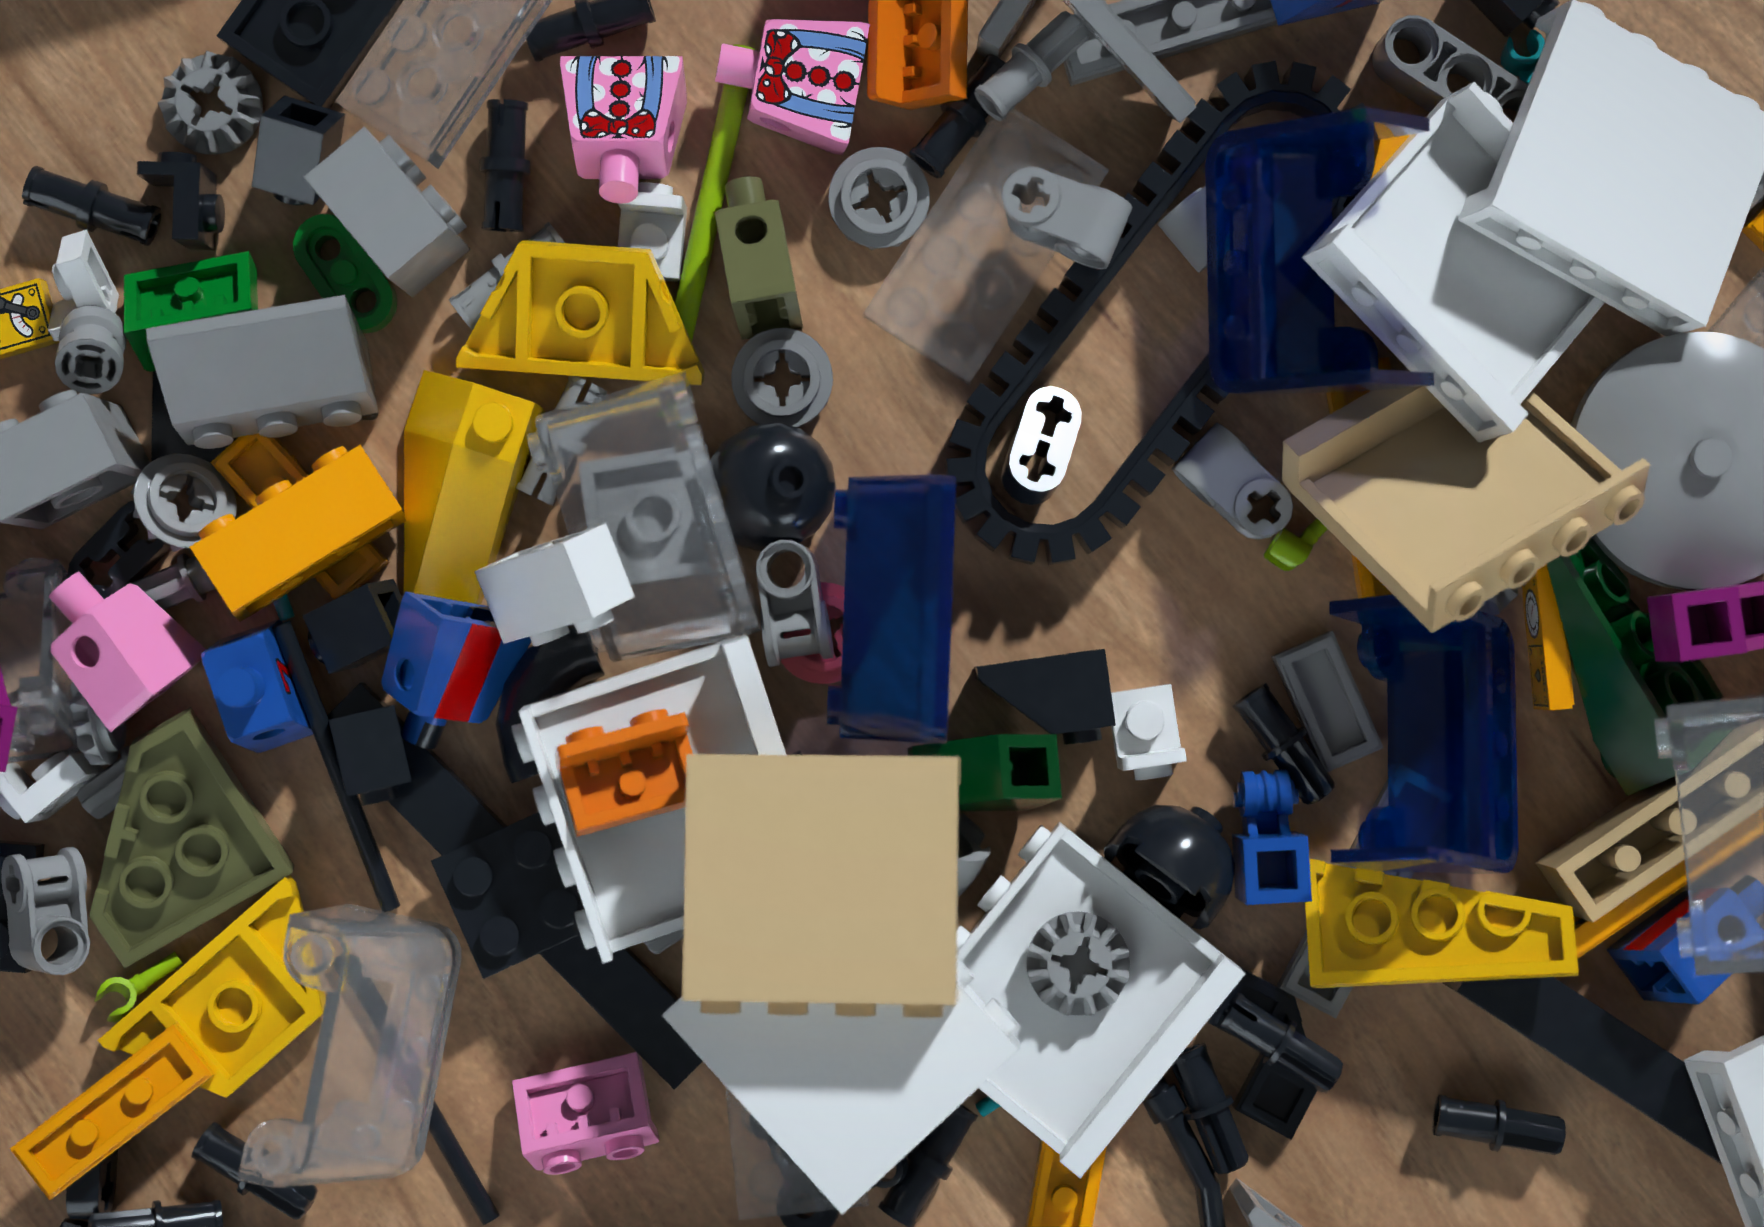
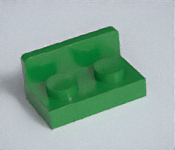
[124,251,258,372]

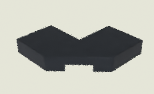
[1207,966,1317,1140]

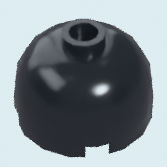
[704,423,836,551]
[1104,805,1235,930]

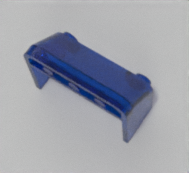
[1205,107,1434,394]
[827,474,956,744]
[1329,595,1519,874]

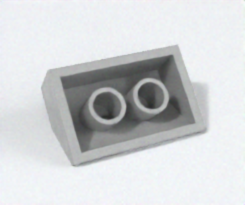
[146,295,378,449]

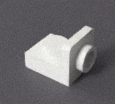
[618,182,687,282]
[48,229,119,341]
[1111,684,1187,780]
[0,751,104,824]

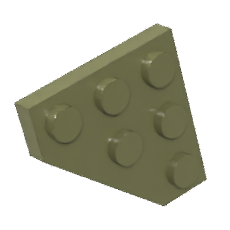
[89,707,295,968]

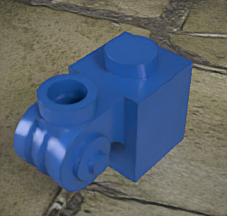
[1232,769,1312,905]

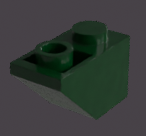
[907,734,1062,812]

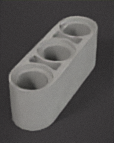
[1372,15,1528,112]

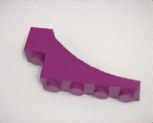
[1647,580,1764,662]

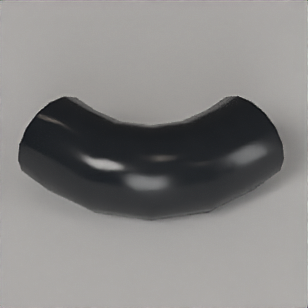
[495,624,605,783]

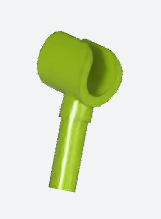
[1263,519,1328,571]
[94,951,183,1023]

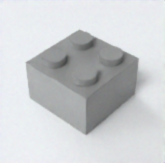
[304,126,470,298]
[0,390,150,529]

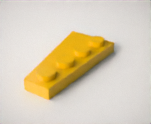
[1305,858,1579,988]

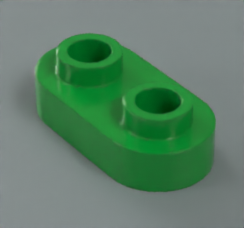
[293,214,397,333]

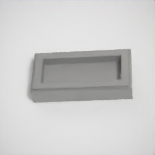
[1271,631,1384,772]

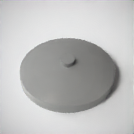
[1571,332,1764,590]

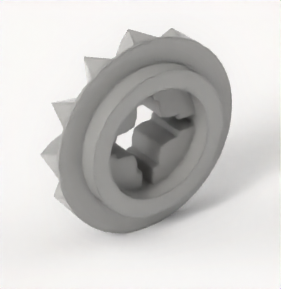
[158,51,263,155]
[828,147,930,250]
[731,328,833,427]
[131,454,237,552]
[69,682,127,765]
[1026,911,1130,1015]

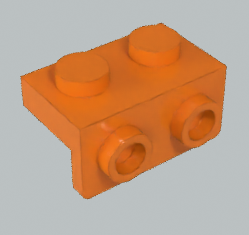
[867,0,968,110]
[555,709,693,837]

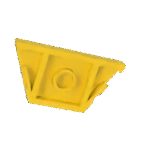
[456,240,705,385]
[97,875,329,1098]

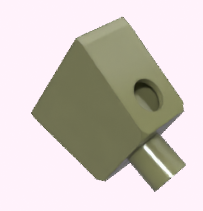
[715,176,803,340]

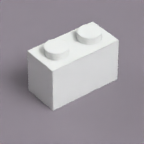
[474,523,635,646]

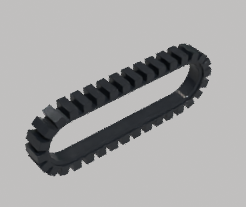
[945,61,1374,565]

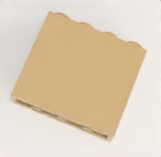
[1282,369,1650,633]
[682,754,961,1018]

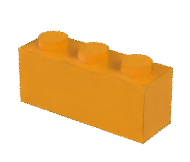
[190,445,406,622]

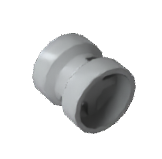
[55,306,127,394]

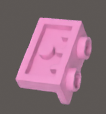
[512,1052,659,1175]

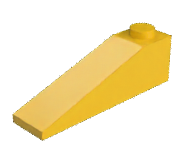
[404,370,545,605]

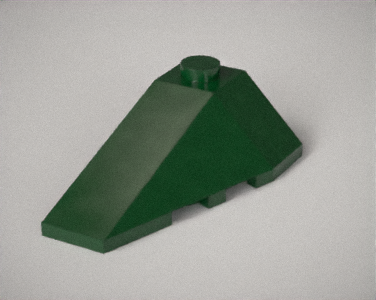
[1547,537,1738,796]

